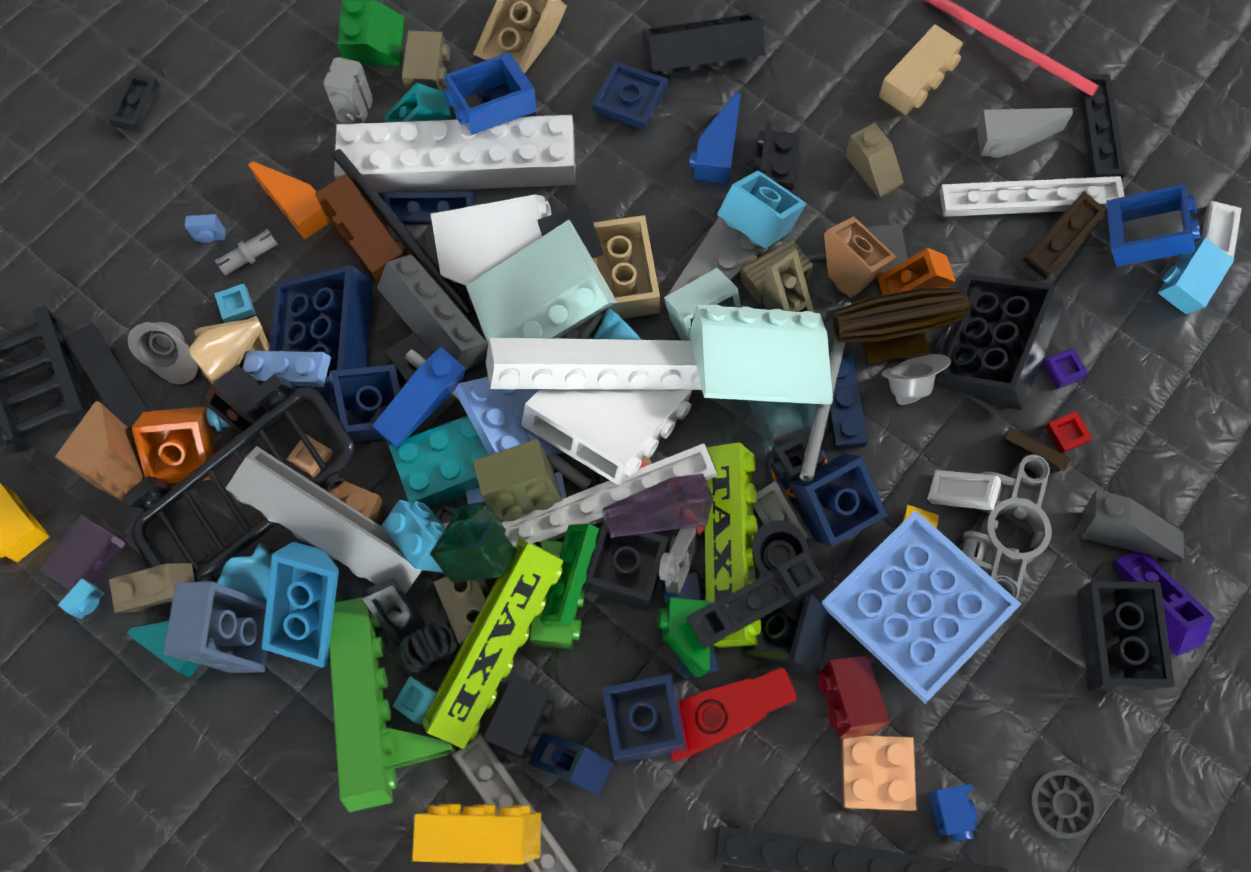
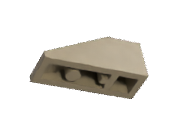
[763,247,814,312]

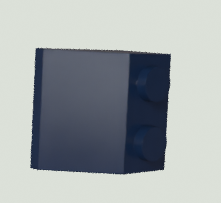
[330,364,400,445]

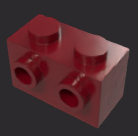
[818,655,890,739]

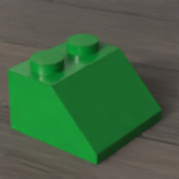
[338,0,405,66]

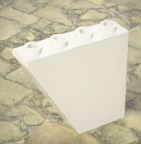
[431,194,551,286]
[521,389,692,486]

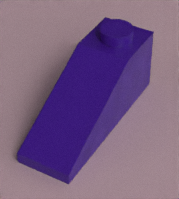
[1114,551,1215,656]

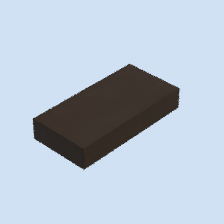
[1002,428,1071,471]

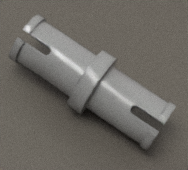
[215,229,278,276]

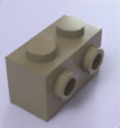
[433,565,489,646]

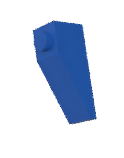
[689,93,741,184]
[372,347,465,449]

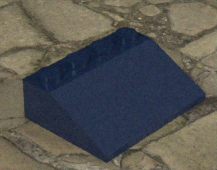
[269,265,373,398]

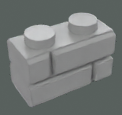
[323,57,373,124]

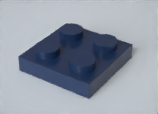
[592,61,668,130]

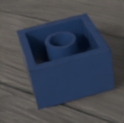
[790,453,888,547]
[602,674,688,763]

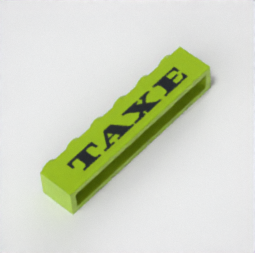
[704,442,761,648]
[421,537,563,749]

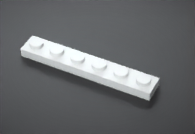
[939,176,1125,217]

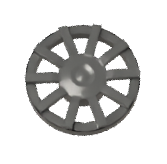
[1030,770,1099,839]

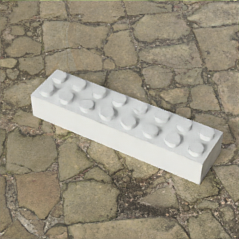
[334,115,576,194]

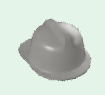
[127,322,199,385]
[881,354,951,405]

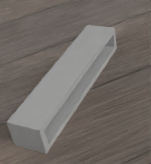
[225,446,422,594]

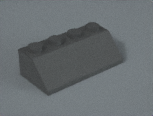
[377,255,488,370]

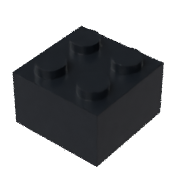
[584,519,669,610]

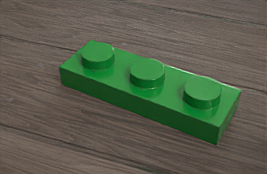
[540,523,599,626]

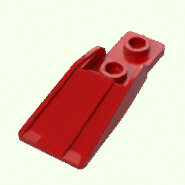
[671,668,797,762]

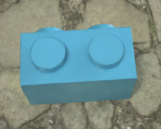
[1158,237,1235,315]
[382,500,461,573]

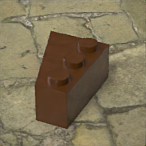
[315,174,407,286]

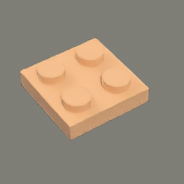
[841,736,916,811]

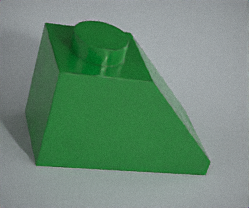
[657,598,711,677]

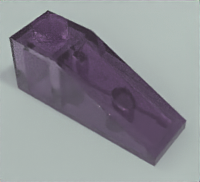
[602,474,714,538]

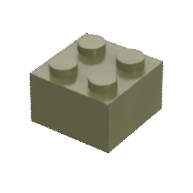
[473,439,563,522]

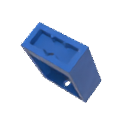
[443,52,537,135]
[1106,184,1201,267]

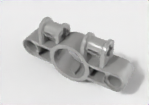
[962,454,1052,600]

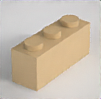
[879,24,963,115]

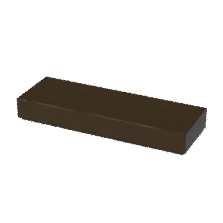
[1023,191,1107,279]

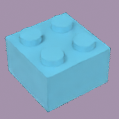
[717,171,807,249]

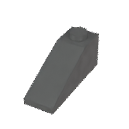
[1081,490,1184,562]

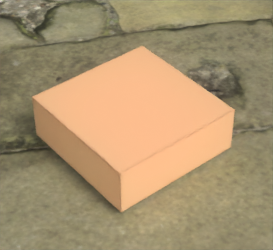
[286,435,333,478]

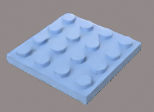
[822,510,1021,704]

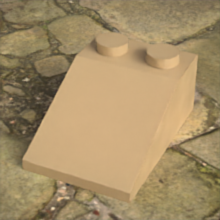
[473,0,567,74]

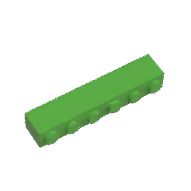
[329,597,397,812]

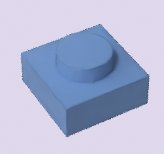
[185,214,225,243]

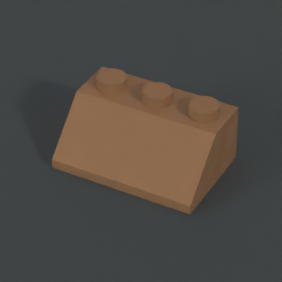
[55,401,145,506]

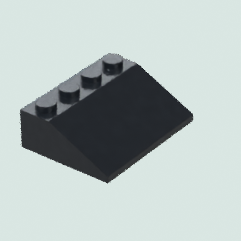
[933,274,1064,410]

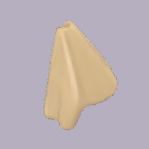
[189,319,262,384]

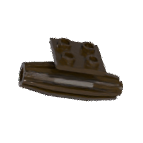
[832,288,969,366]

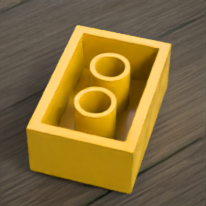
[413,803,541,864]

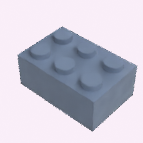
[164,581,268,673]

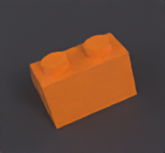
[131,406,214,484]

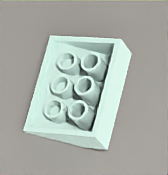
[466,220,617,343]
[689,304,833,405]

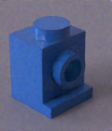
[929,784,977,842]

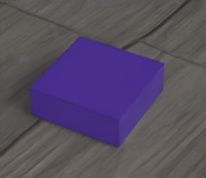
[1042,348,1088,389]

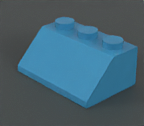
[262,541,339,668]

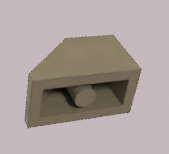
[845,122,904,198]

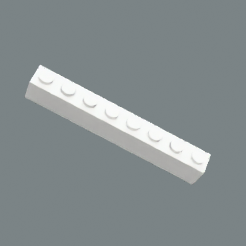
[486,338,702,390]

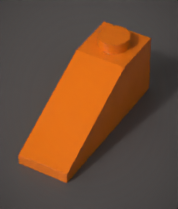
[248,161,329,240]

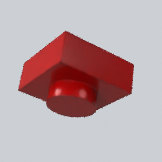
[1045,411,1093,454]

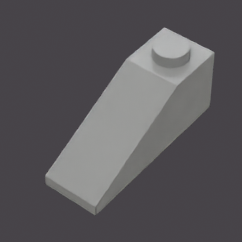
[976,108,1073,158]

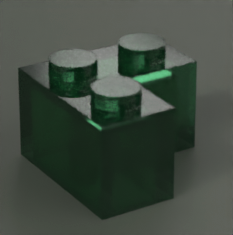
[429,501,517,582]

